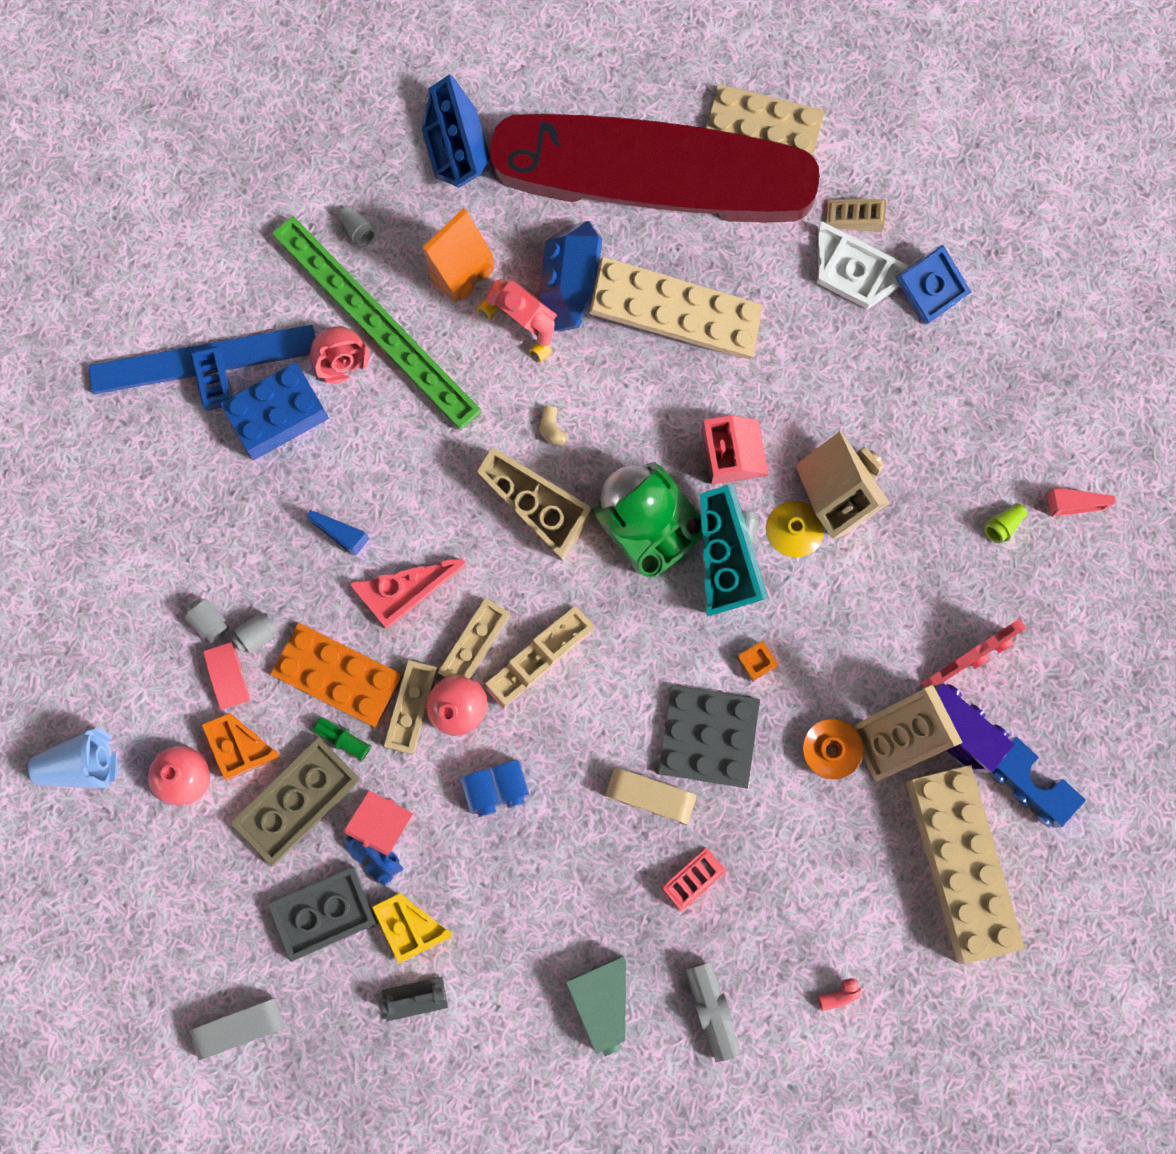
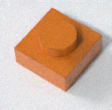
[737,640,779,682]

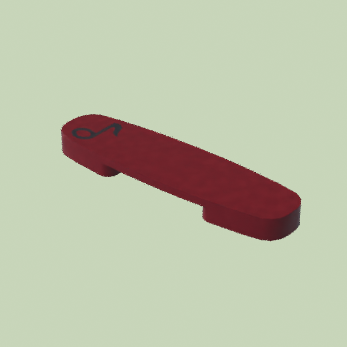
[490,114,820,223]

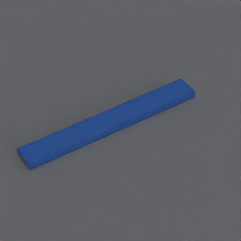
[89,324,316,394]

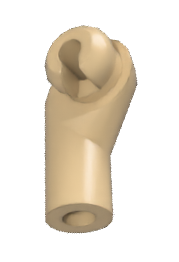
[539,405,567,446]

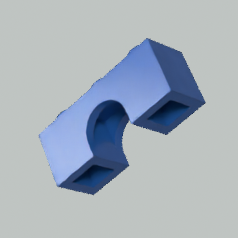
[989,736,1086,828]

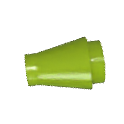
[984,503,1027,544]

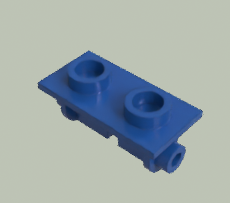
[344,836,404,886]

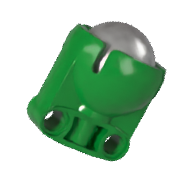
[593,462,703,578]

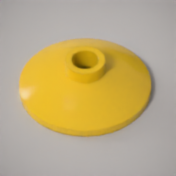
[766,501,824,557]

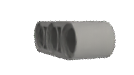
[189,998,285,1061]

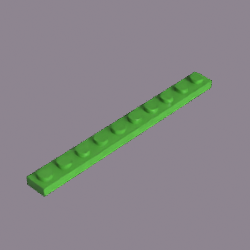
[272,216,481,431]

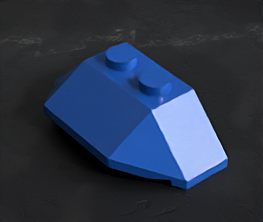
[422,74,490,188]
[539,221,603,332]

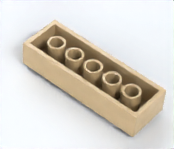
[906,765,1025,964]

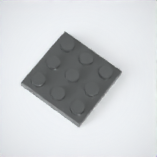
[658,685,760,789]

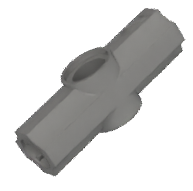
[686,961,741,1063]

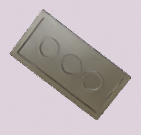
[231,737,361,867]

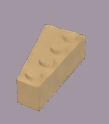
[477,447,594,561]

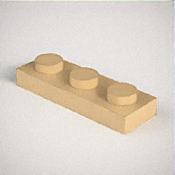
[438,598,511,679]
[384,660,438,755]

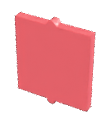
[344,790,413,856]

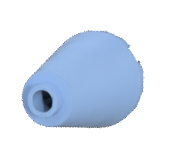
[27,728,118,789]

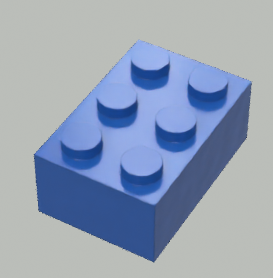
[220,361,330,460]

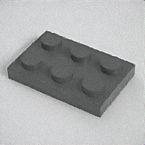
[268,866,378,962]

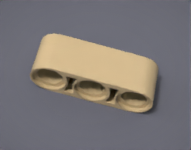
[604,767,697,825]

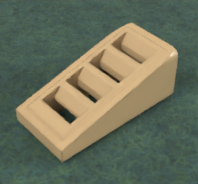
[826,199,887,232]

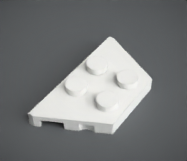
[817,221,909,309]

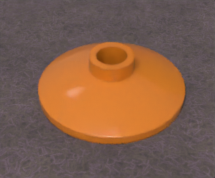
[803,719,864,780]

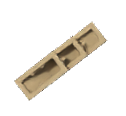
[484,605,595,709]

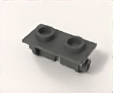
[381,977,448,1022]

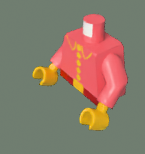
[476,279,557,363]

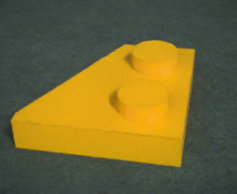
[372,893,452,964]

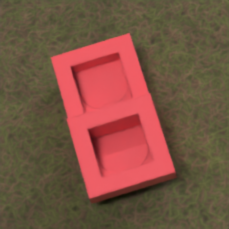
[203,641,250,710]

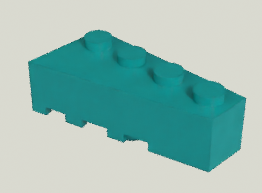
[700,485,769,617]

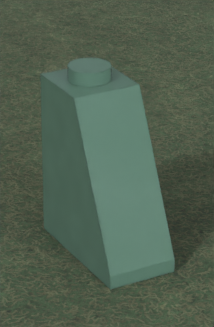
[566,956,626,1056]

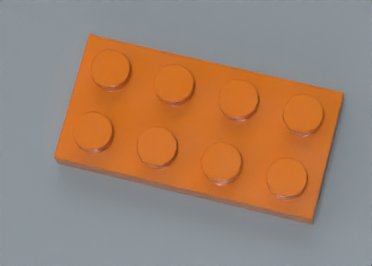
[270,623,404,728]

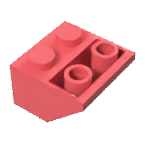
[701,415,768,485]

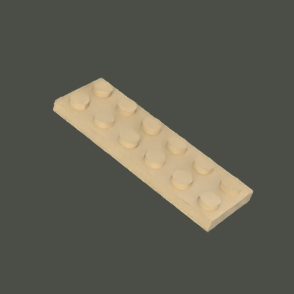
[589,257,763,359]

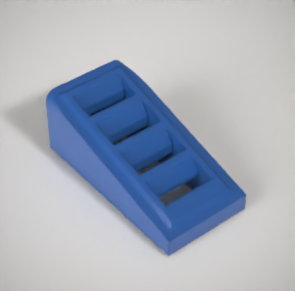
[190,346,233,411]
[307,510,370,556]

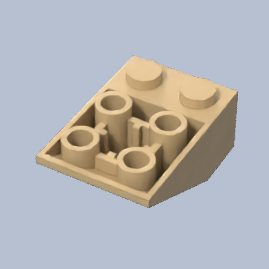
[795,431,890,539]

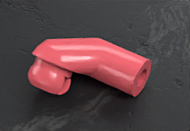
[818,978,861,1011]

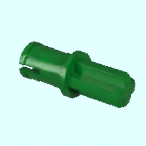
[313,717,372,762]

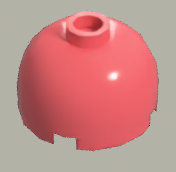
[310,326,369,384]
[426,674,488,736]
[147,745,210,806]

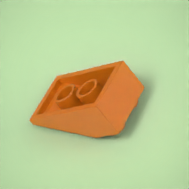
[422,208,494,303]

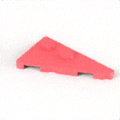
[350,558,466,629]
[921,618,1027,689]

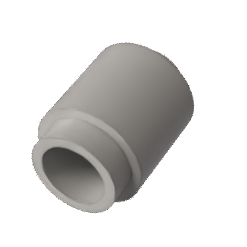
[185,599,229,643]
[232,612,279,654]

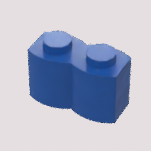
[460,760,530,817]

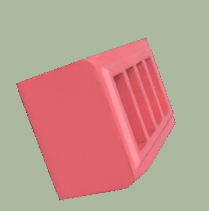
[1046,488,1116,517]
[661,847,726,912]

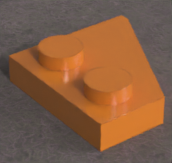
[202,713,280,781]

